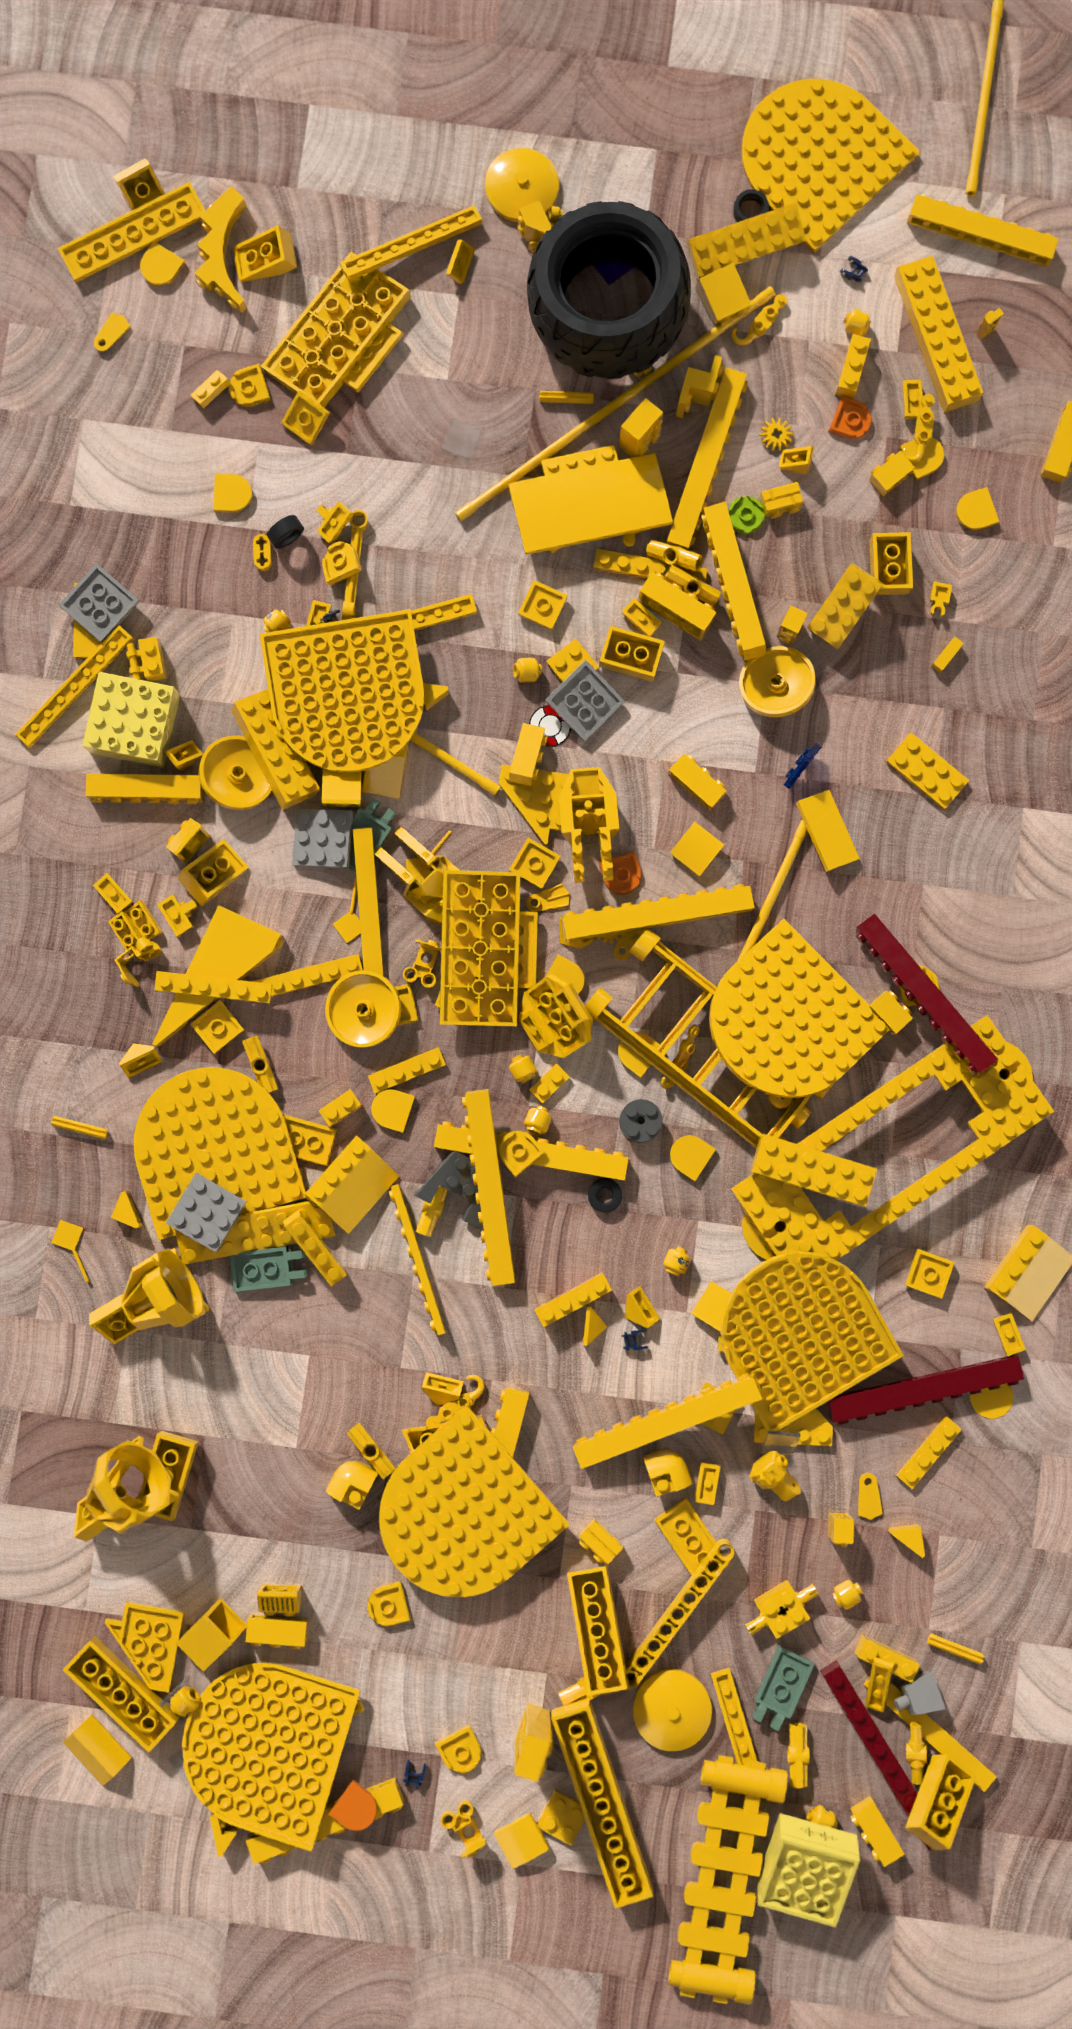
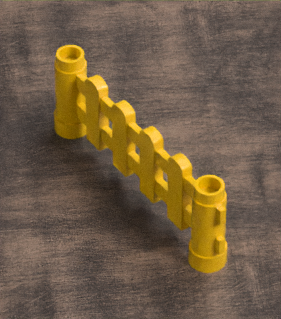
[668,1755,787,2005]

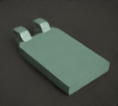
[349,798,396,873]
[230,1246,308,1292]
[752,1645,815,1731]

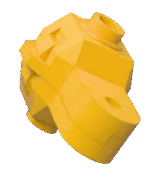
[750,1451,801,1502]

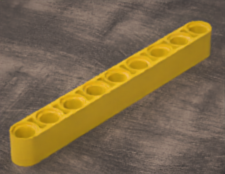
[625,1539,734,1688]

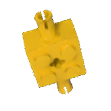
[745,1580,819,1639]

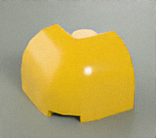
[643,1449,692,1497]
[326,1460,378,1510]

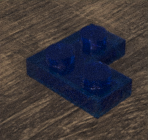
[784,743,822,789]

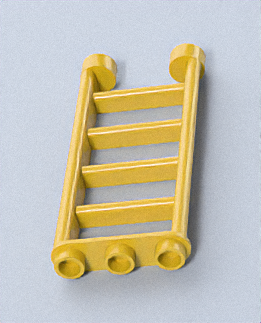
[585,928,834,1149]

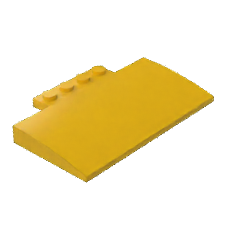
[260,252,411,408]
[508,445,673,555]
[440,870,538,1026]

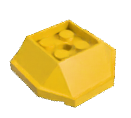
[518,974,593,1058]

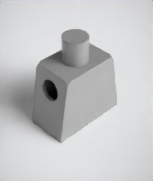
[894,1671,946,1715]

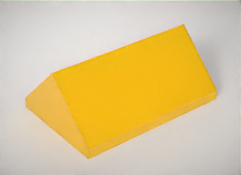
[63,1714,132,1786]

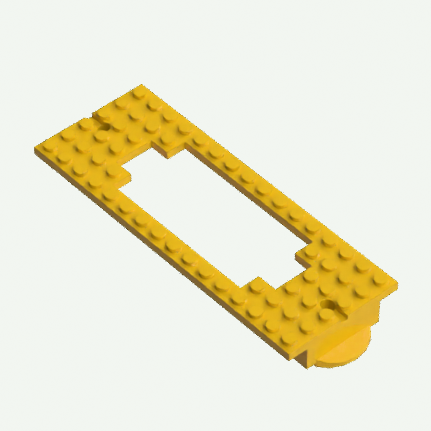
[731,1015,1054,1260]

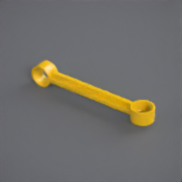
[342,510,369,620]

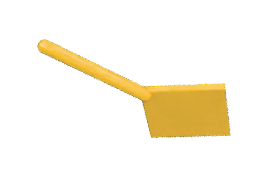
[405,831,452,882]
[333,877,361,943]
[51,1220,89,1283]

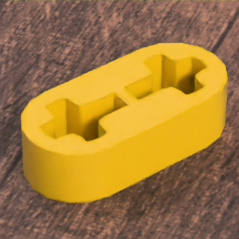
[253,534,272,571]

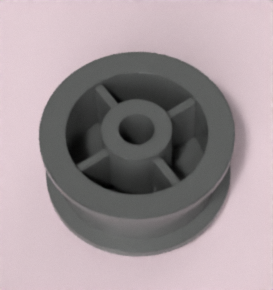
[619,1099,663,1143]

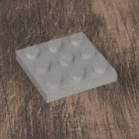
[59,563,140,643]
[545,660,625,741]
[292,809,353,868]
[166,1173,247,1253]

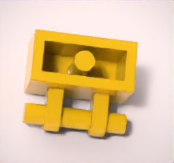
[126,636,167,682]

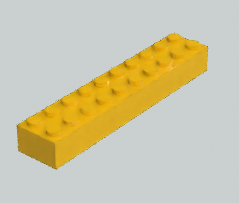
[551,1698,653,1909]

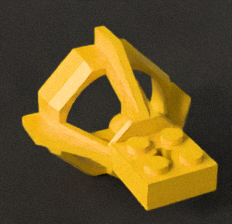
[89,1248,209,1345]
[74,1436,179,1542]

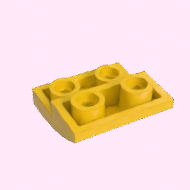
[670,822,725,876]
[108,900,163,954]
[493,1812,550,1869]

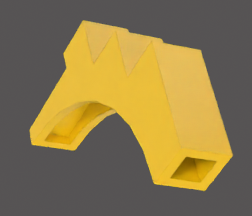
[194,186,247,313]

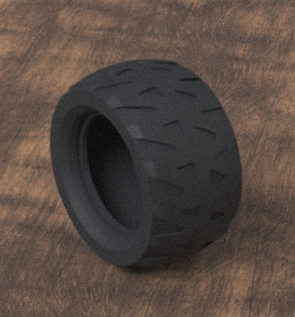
[527,201,691,379]

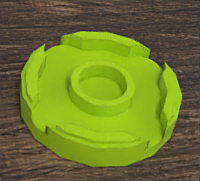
[728,496,765,534]

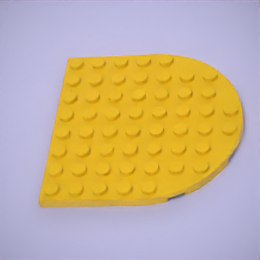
[741,79,920,253]
[259,609,424,772]
[709,918,890,1098]
[134,1067,306,1240]
[721,1252,904,1436]
[379,1404,570,1597]
[182,1662,361,1852]

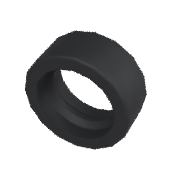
[733,189,769,223]
[267,515,304,549]

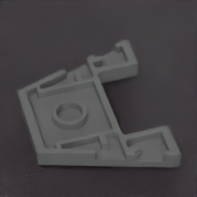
[413,1151,481,1228]

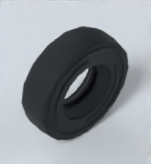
[588,1178,622,1213]

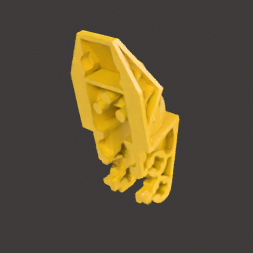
[559,767,619,883]
[374,827,459,925]

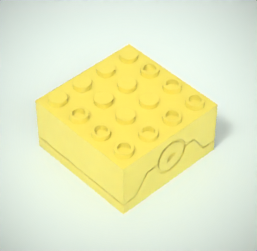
[82,672,180,768]
[757,1813,860,1927]

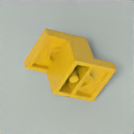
[676,355,724,418]

